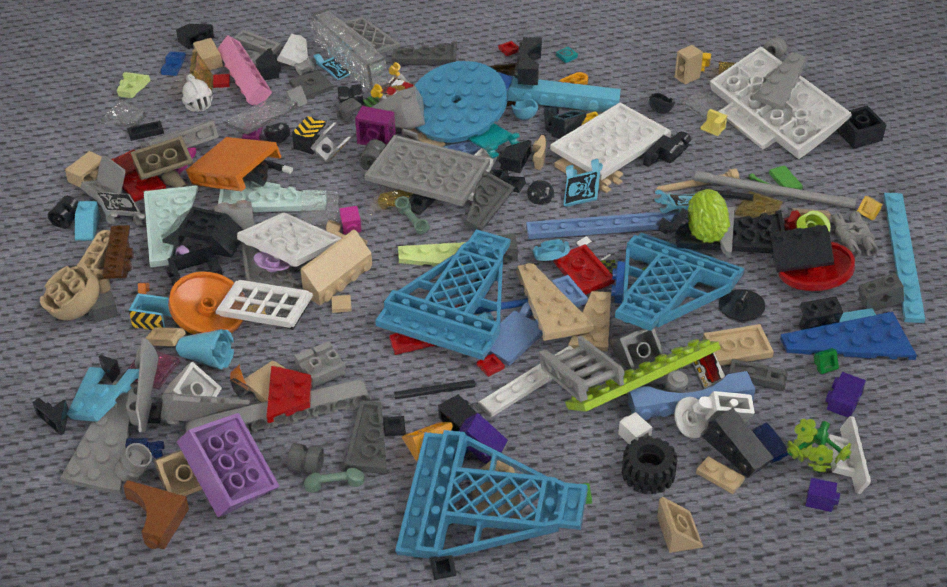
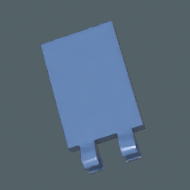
[488,302,543,366]

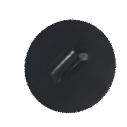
[719,289,766,321]

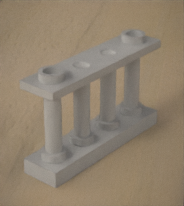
[539,336,624,402]

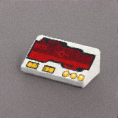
[692,352,725,389]

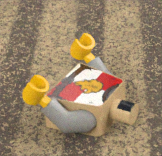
[371,62,414,102]

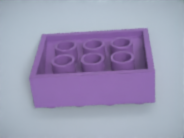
[177,413,280,517]

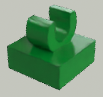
[813,348,839,374]

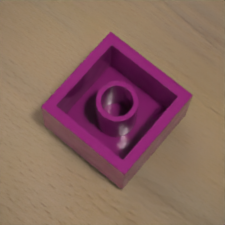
[355,106,396,146]

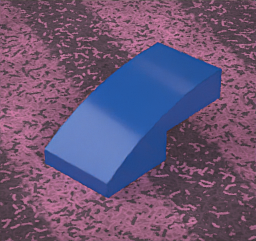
[161,51,186,76]

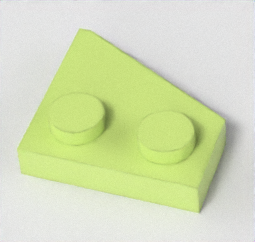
[117,72,151,98]

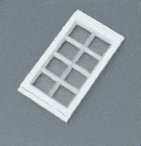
[216,280,313,328]

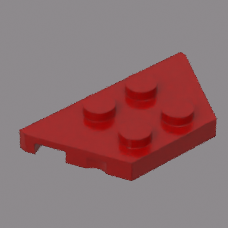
[266,366,312,423]

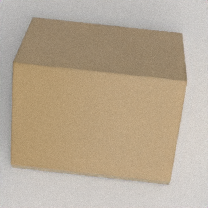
[657,497,703,553]

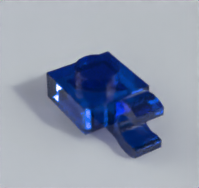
[125,438,165,458]

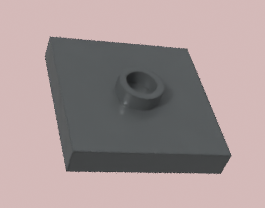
[289,70,334,99]

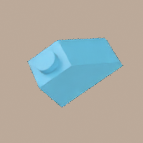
[75,201,101,241]

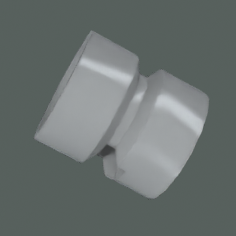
[115,443,152,482]

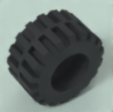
[622,436,678,494]

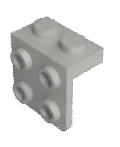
[80,156,125,204]

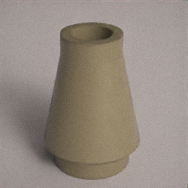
[162,170,188,188]

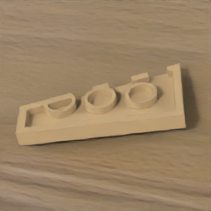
[568,291,611,351]

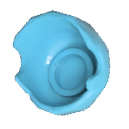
[511,99,538,120]

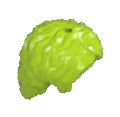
[687,189,730,243]

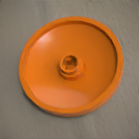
[168,272,247,335]

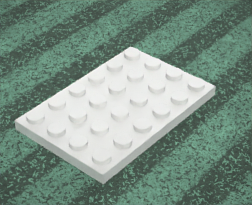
[550,103,671,180]

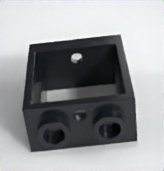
[166,246,223,286]

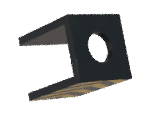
[292,116,326,155]

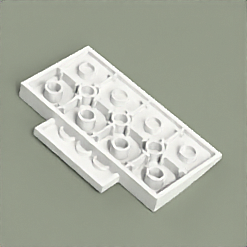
[710,47,851,159]

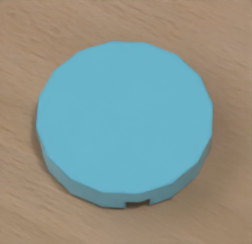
[532,239,570,261]

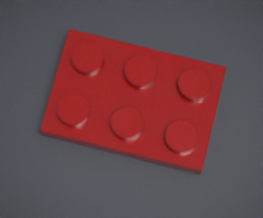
[553,244,615,295]

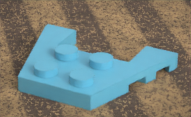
[67,367,139,422]

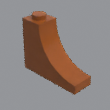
[123,480,189,550]

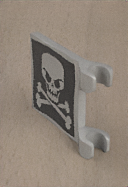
[95,192,145,225]

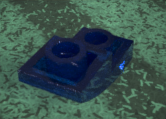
[752,422,789,464]

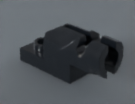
[643,131,691,167]

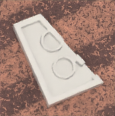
[277,34,308,67]

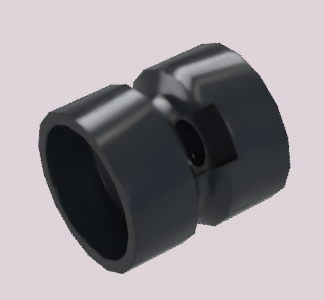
[337,84,364,105]
[48,195,79,229]

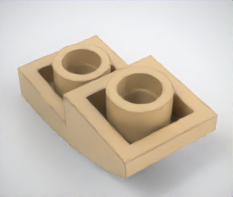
[533,135,546,170]

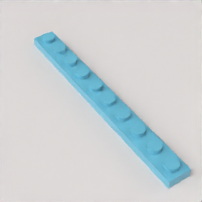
[883,193,925,323]

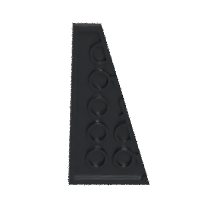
[675,210,785,253]

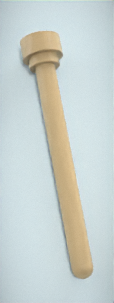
[656,168,739,192]

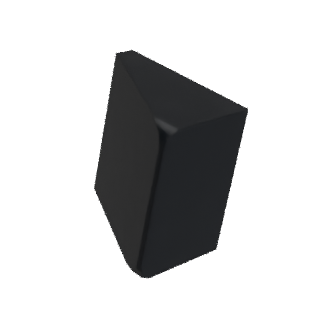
[99,355,120,383]
[429,555,457,580]

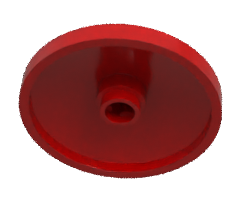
[778,242,855,291]

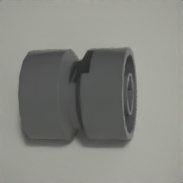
[359,140,386,170]
[287,443,324,474]

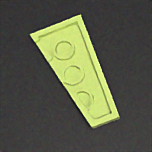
[398,242,466,267]

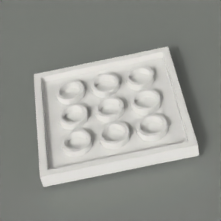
[237,212,341,267]

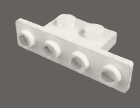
[826,416,871,494]

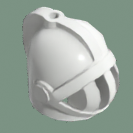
[182,74,213,112]

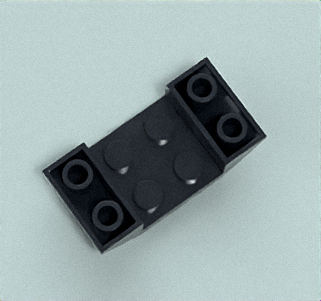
[162,207,244,258]

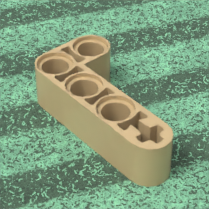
[79,230,111,294]

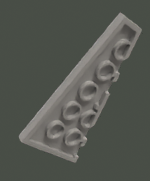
[241,229,302,306]

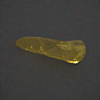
[378,190,413,210]

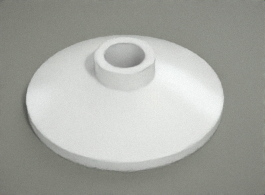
[675,397,709,439]

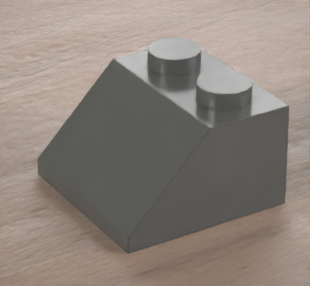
[609,327,664,370]

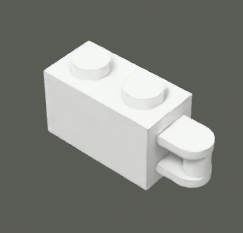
[693,391,755,422]

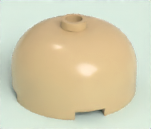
[40,263,100,321]

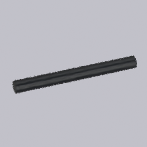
[394,379,475,400]

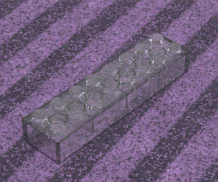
[311,8,389,92]

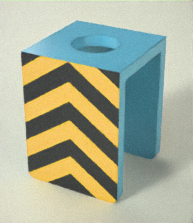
[129,293,171,330]

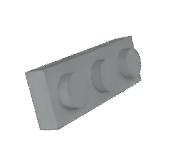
[233,30,281,54]

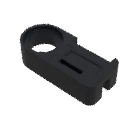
[544,107,559,133]

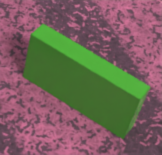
[769,165,803,190]

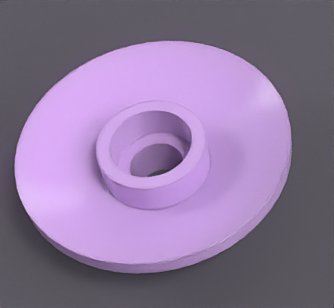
[254,252,291,272]

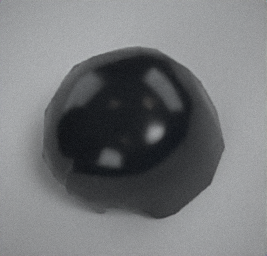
[649,93,675,114]
[263,123,290,143]
[527,180,555,205]

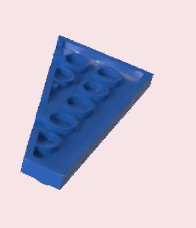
[780,312,917,360]

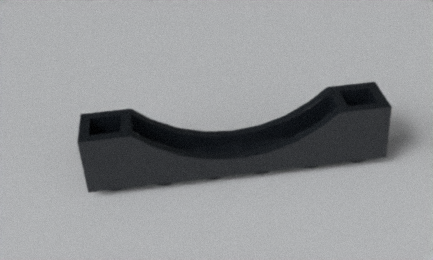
[515,37,542,85]

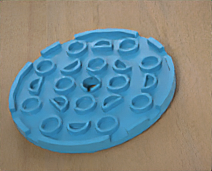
[415,61,507,143]

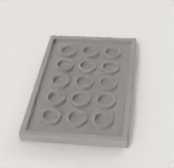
[365,135,490,206]

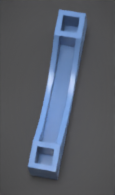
[628,371,755,420]

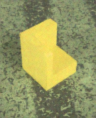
[701,109,728,136]

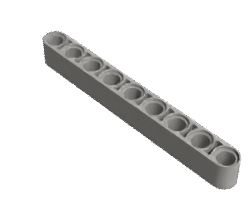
[185,380,370,433]

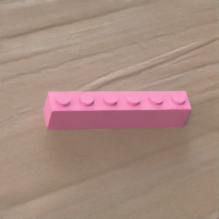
[217,35,272,106]

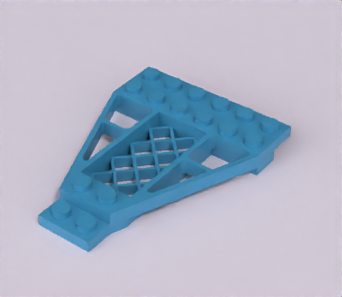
[375,229,511,360]
[615,233,745,331]
[395,430,588,558]

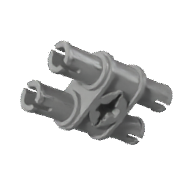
[831,211,879,258]

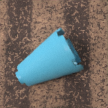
[176,329,234,369]

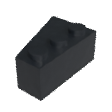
[701,408,773,478]

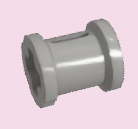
[295,57,316,76]

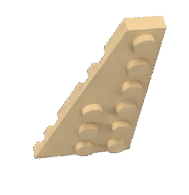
[516,263,595,341]

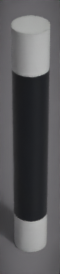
[263,160,293,174]

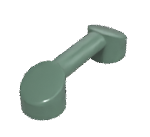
[395,196,430,235]
[304,468,365,493]

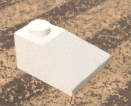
[160,362,222,399]

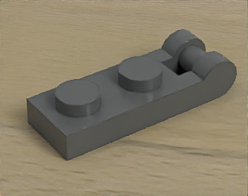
[729,359,788,391]

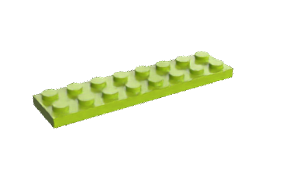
[565,339,721,412]

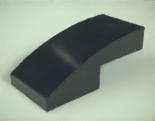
[489,169,526,193]
[409,193,436,215]

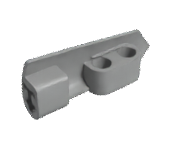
[126,338,159,433]

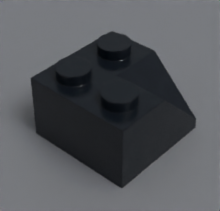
[836,105,887,149]

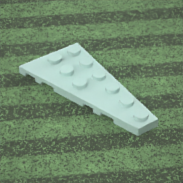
[218,181,327,212]
[144,185,198,267]

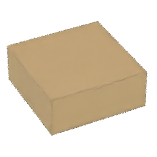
[331,295,352,313]

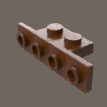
[102,225,134,279]

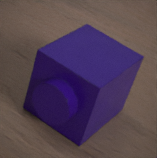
[805,477,840,512]

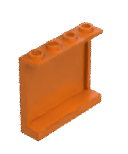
[186,137,281,192]

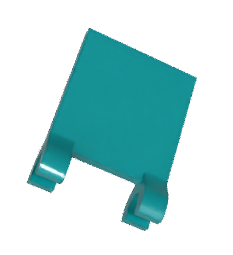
[468,123,520,159]

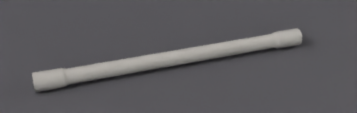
[694,171,856,209]

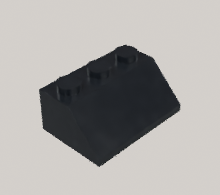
[770,225,834,273]

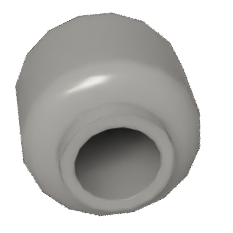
[764,37,787,59]

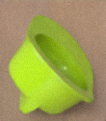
[796,210,831,231]

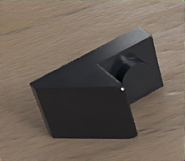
[32,398,69,435]

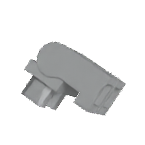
[294,341,346,389]

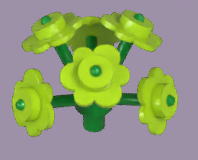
[787,419,852,473]

